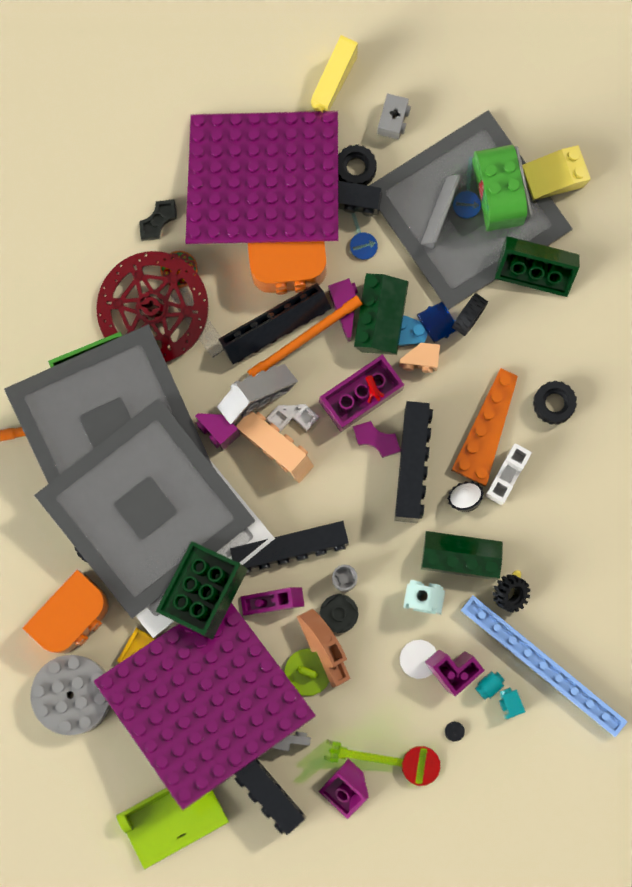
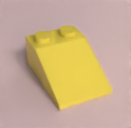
[522,145,591,200]

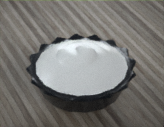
[447,481,484,512]

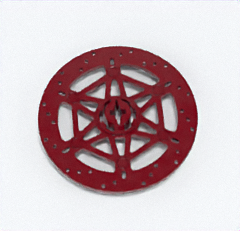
[96,251,209,362]

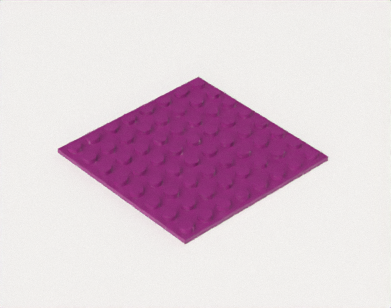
[185,111,338,244]
[93,602,316,811]

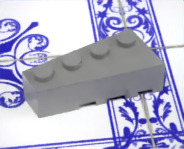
[217,364,298,425]

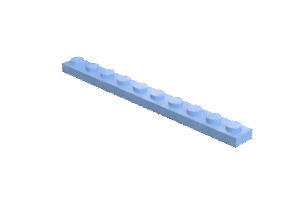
[460,595,628,737]

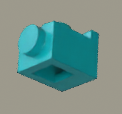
[499,687,525,719]

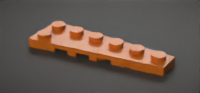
[451,368,518,487]

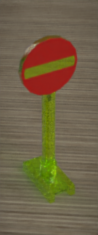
[324,739,440,786]

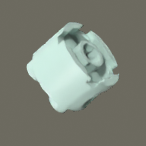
[403,580,445,615]

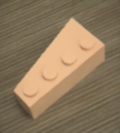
[236,411,314,483]

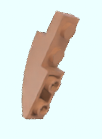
[297,609,350,688]

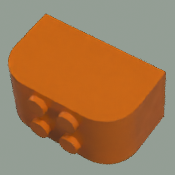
[248,241,326,295]
[22,570,109,653]

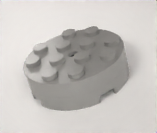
[31,655,111,735]

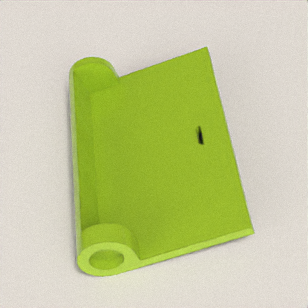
[116,788,229,870]

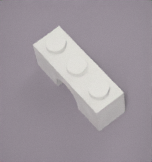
[485,443,532,506]

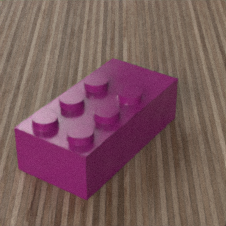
[319,354,405,432]

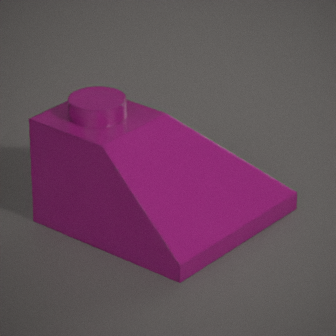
[318,758,369,819]

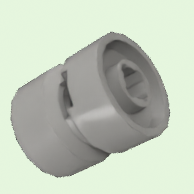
[332,565,358,592]

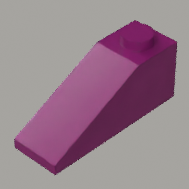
[328,278,358,342]
[241,587,305,616]

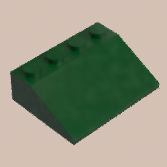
[155,541,248,640]

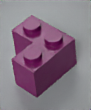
[425,649,485,697]

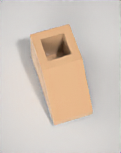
[399,343,440,373]

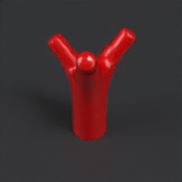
[366,375,384,403]

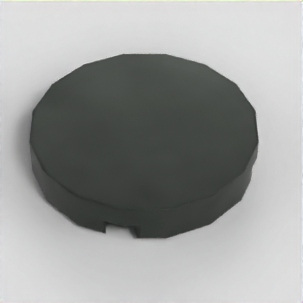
[320,594,358,633]

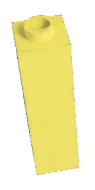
[311,35,358,113]

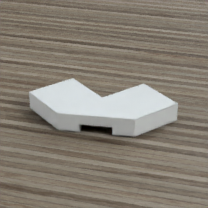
[266,404,319,433]

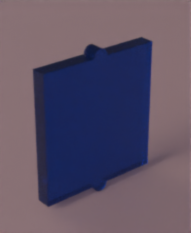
[417,302,456,343]

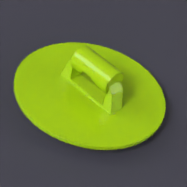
[285,648,329,696]

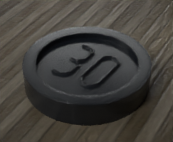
[445,721,465,742]

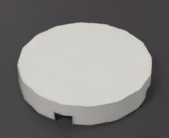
[400,640,436,679]

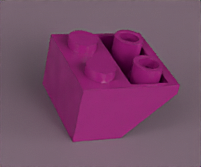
[195,413,240,450]

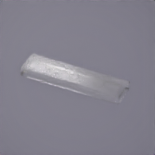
[170,286,224,358]

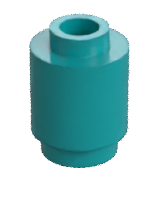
[475,671,505,700]

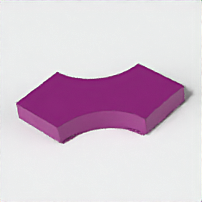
[353,421,401,458]

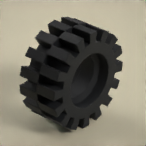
[493,574,531,613]

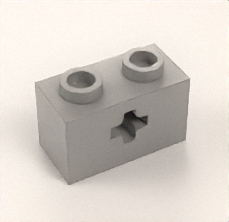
[377,93,411,140]

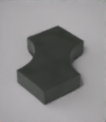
[139,199,177,241]

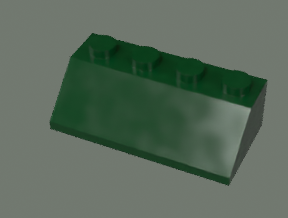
[495,236,580,297]
[354,273,409,355]
[421,531,503,580]

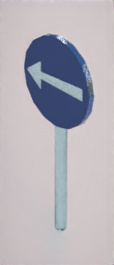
[453,156,481,219]
[350,213,378,260]

